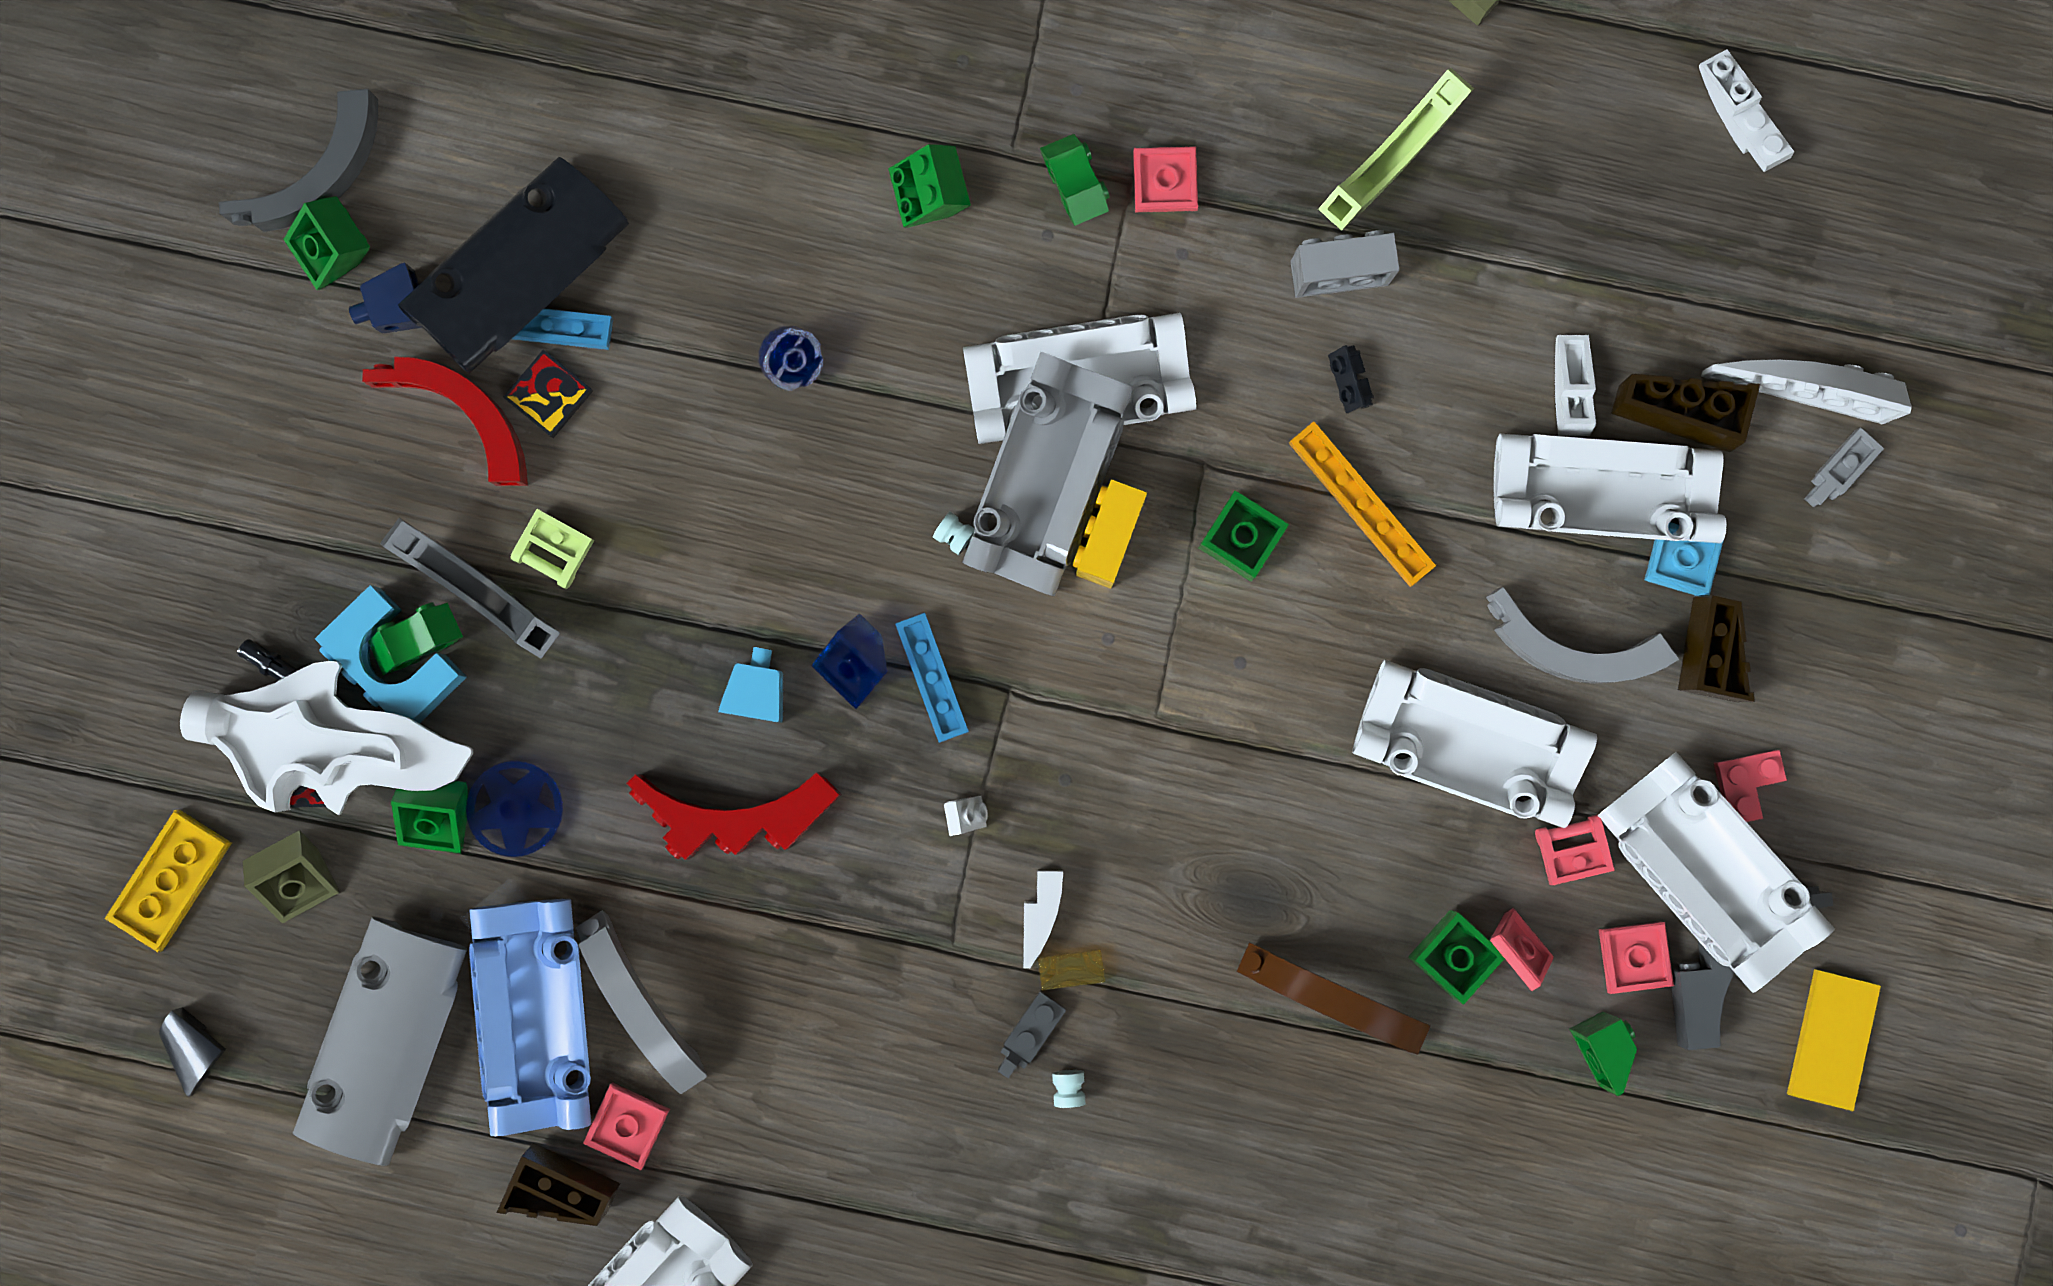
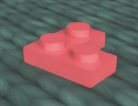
[1714,750,1787,822]

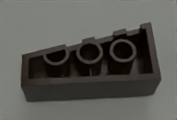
[1611,374,1760,452]

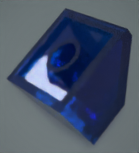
[811,613,888,709]

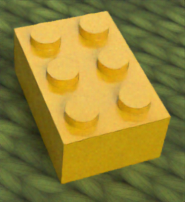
[1072,479,1147,589]

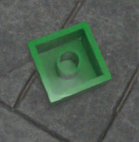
[1198,491,1289,582]
[1408,910,1505,1005]

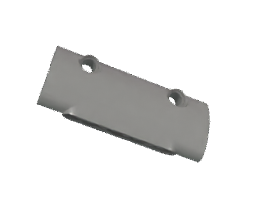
[962,352,1134,596]
[293,917,467,1166]

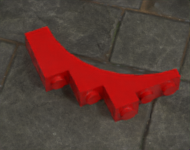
[626,772,842,860]

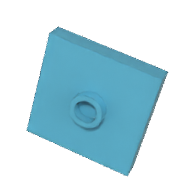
[1644,522,1723,597]

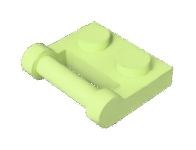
[511,509,594,589]

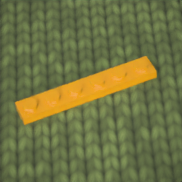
[1289,421,1436,587]

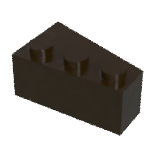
[1678,595,1755,702]
[496,1143,621,1226]

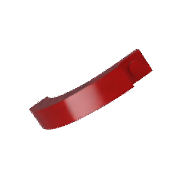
[362,356,528,486]

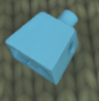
[718,647,783,723]

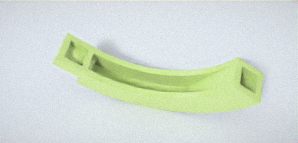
[1318,68,1474,231]

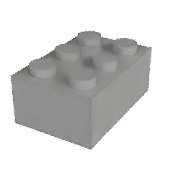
[1290,230,1399,298]

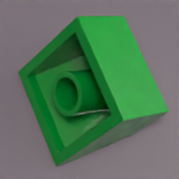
[283,196,370,290]
[391,781,469,854]
[1569,1011,1637,1096]

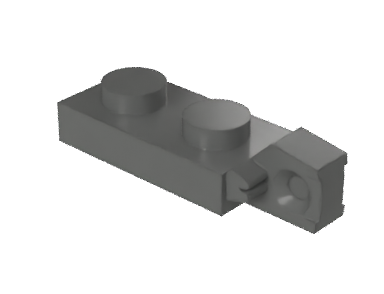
[998,991,1066,1078]

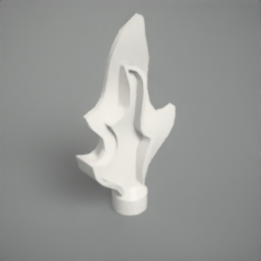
[180,661,473,815]

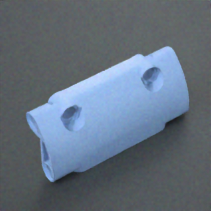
[469,899,591,1136]

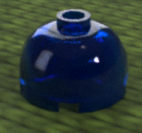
[758,325,823,391]

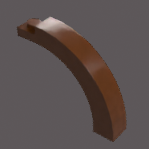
[1236,942,1431,1055]

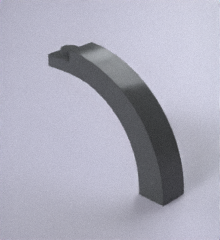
[219,89,378,232]
[380,518,560,659]

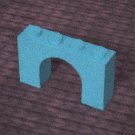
[315,585,467,724]

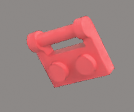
[1535,814,1615,885]

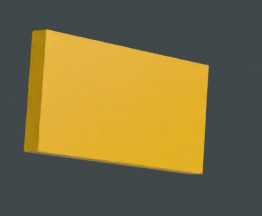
[104,810,232,952]
[1787,969,1881,1111]

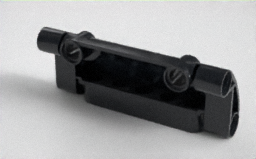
[398,157,629,374]

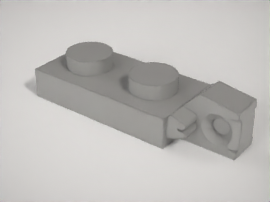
[1804,427,1884,507]

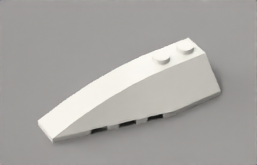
[1701,359,1912,424]

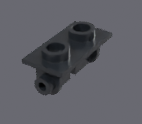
[1328,345,1374,414]

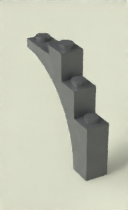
[1671,886,1833,1050]

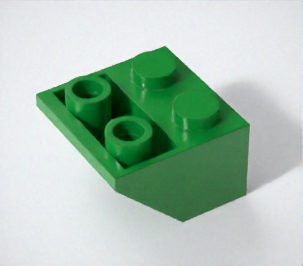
[888,144,971,228]

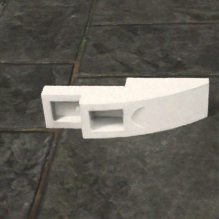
[1699,49,1794,172]

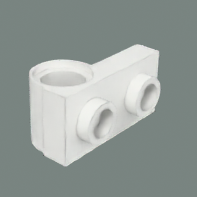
[944,796,988,836]

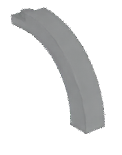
[1486,587,1679,683]
[576,910,708,1094]

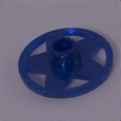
[466,761,563,857]

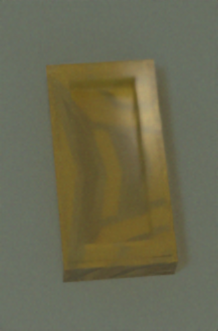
[1038,949,1105,990]

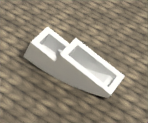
[1555,335,1596,436]
[1023,870,1063,968]

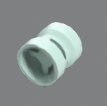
[933,512,975,555]
[1052,1070,1086,1108]

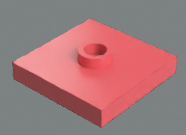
[1133,147,1198,212]
[1490,908,1554,991]
[1599,921,1674,994]
[583,1082,670,1170]

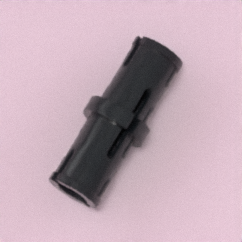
[237,639,298,681]

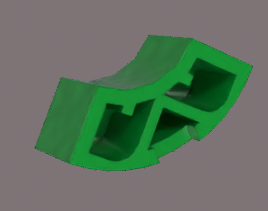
[1040,134,1110,226]
[368,602,463,675]

